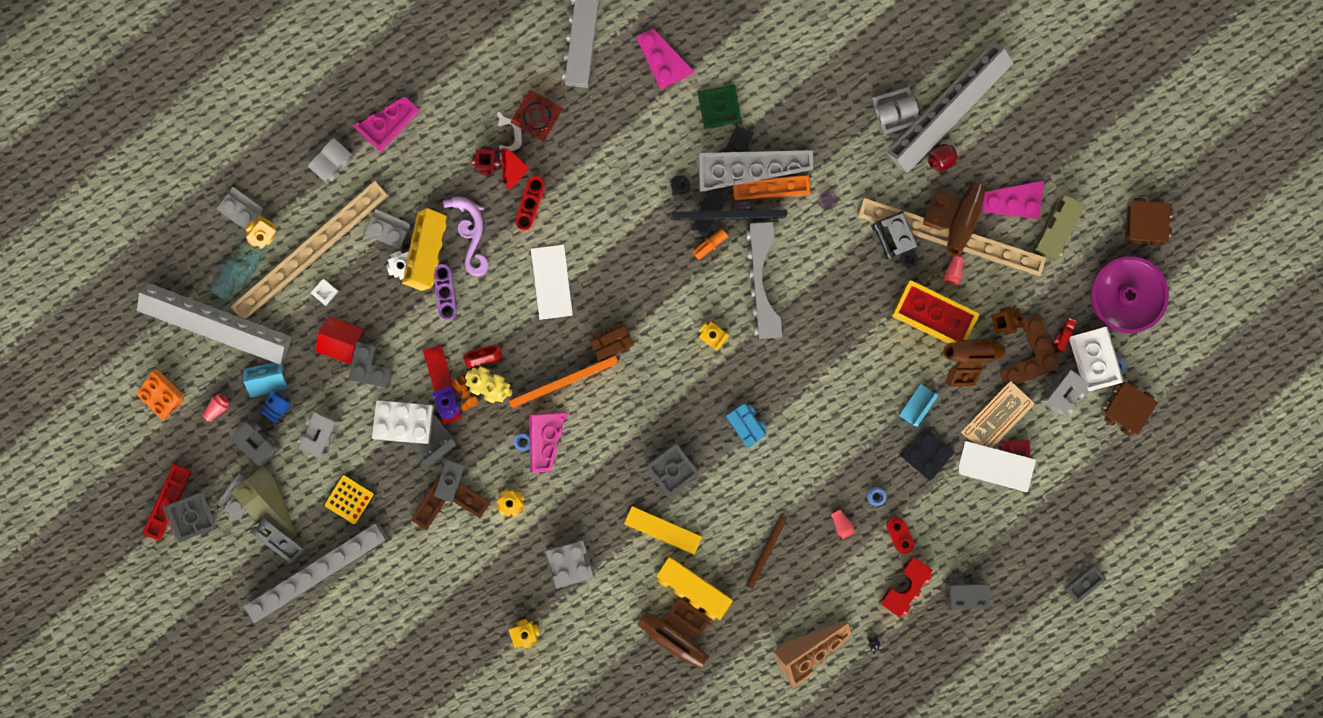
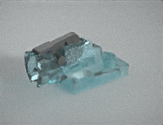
[209,250,264,299]

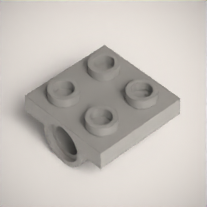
[872,87,919,135]

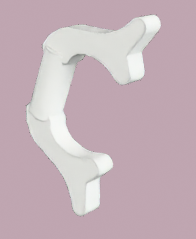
[497,112,522,160]

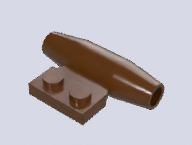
[923,183,986,255]
[943,340,1006,387]
[637,597,711,669]

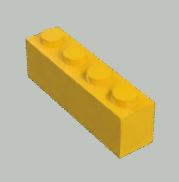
[402,208,447,291]
[656,556,733,620]

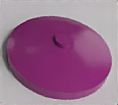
[1090,257,1169,334]

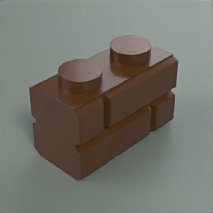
[590,323,634,362]

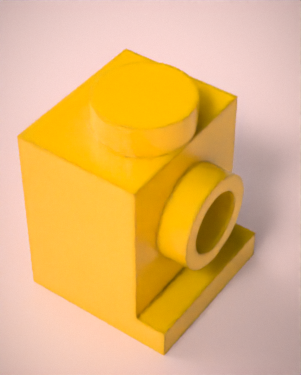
[699,322,729,351]

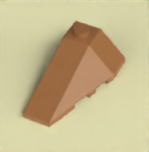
[773,621,852,688]

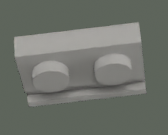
[217,187,265,229]
[365,209,411,250]
[216,473,246,521]

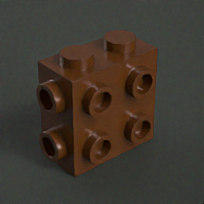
[1125,198,1173,246]
[1100,381,1158,436]

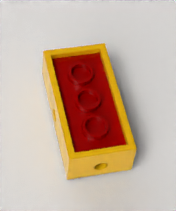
[890,280,979,344]

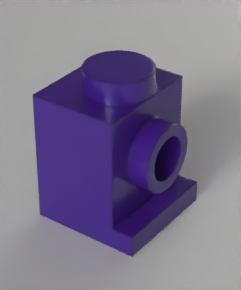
[432,386,461,419]

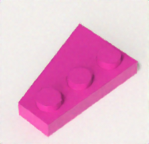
[636,29,695,89]
[353,97,420,152]
[981,181,1044,219]
[529,412,568,473]

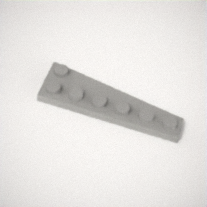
[698,150,813,192]

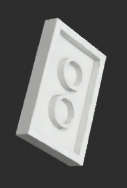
[1069,326,1124,391]
[372,400,434,444]

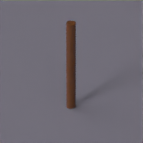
[746,517,786,589]

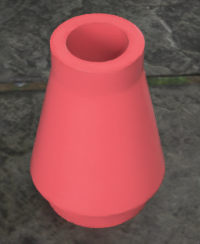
[943,256,964,286]
[202,393,230,422]
[831,509,856,539]

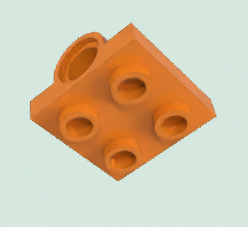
[136,369,184,421]

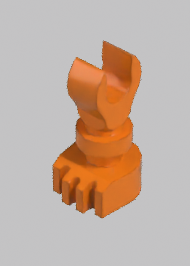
[452,376,479,411]

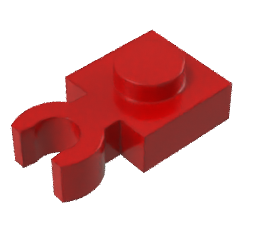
[1053,318,1076,351]

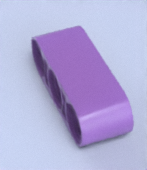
[434,264,458,320]

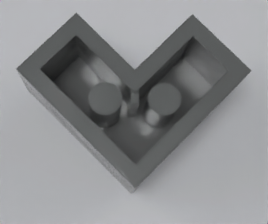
[348,342,393,388]

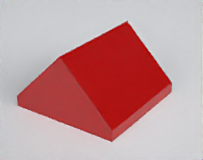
[501,148,530,189]
[315,316,364,365]

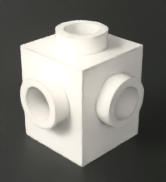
[386,251,409,280]

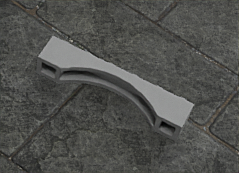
[746,222,782,339]

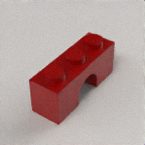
[879,556,933,618]

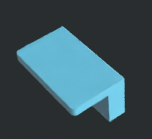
[243,362,288,398]
[899,384,939,426]

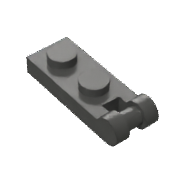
[250,516,304,564]

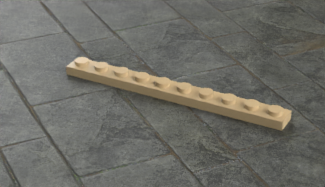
[231,181,388,319]
[858,198,1046,276]

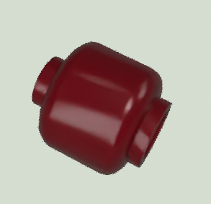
[928,144,958,172]

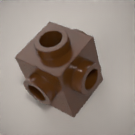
[991,306,1024,335]

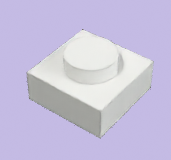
[311,279,339,306]

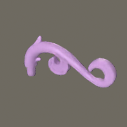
[443,197,489,276]

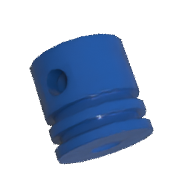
[259,391,292,423]

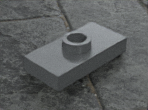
[434,459,465,502]
[1064,564,1107,603]

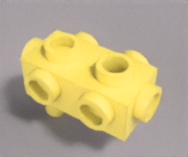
[465,366,512,403]

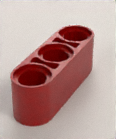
[515,176,545,232]

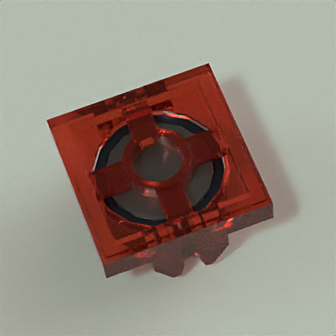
[511,89,563,142]

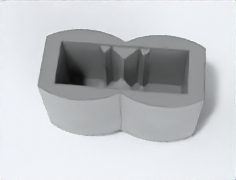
[308,138,353,183]

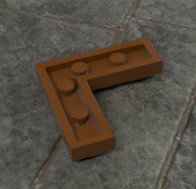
[999,314,1061,386]
[411,472,491,530]

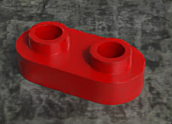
[463,345,502,368]
[886,517,914,554]

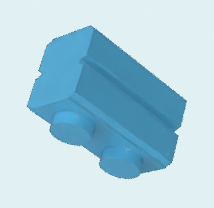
[726,403,767,448]

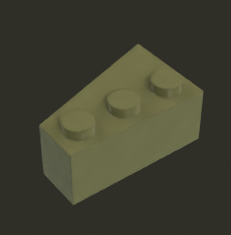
[1033,195,1086,260]

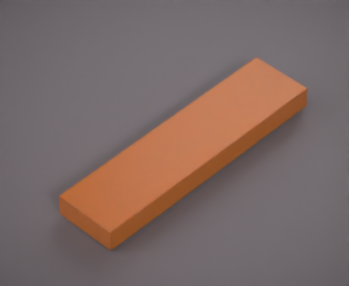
[733,175,811,202]

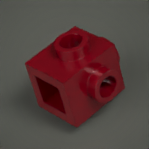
[472,147,500,175]

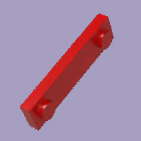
[423,345,463,424]
[142,463,192,541]

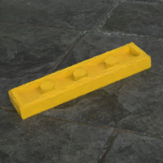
[624,506,702,555]

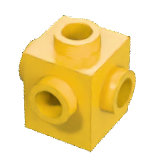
[245,214,276,249]
[496,489,525,517]
[509,619,540,649]

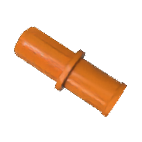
[693,228,728,260]

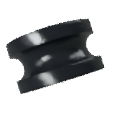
[900,251,918,268]
[867,634,882,654]

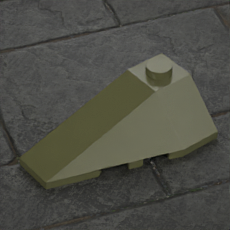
[231,465,297,539]

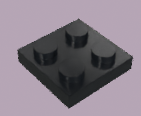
[901,427,955,481]

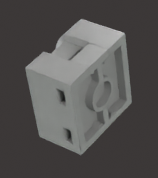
[1040,370,1090,415]
[298,412,342,458]
[546,539,594,589]

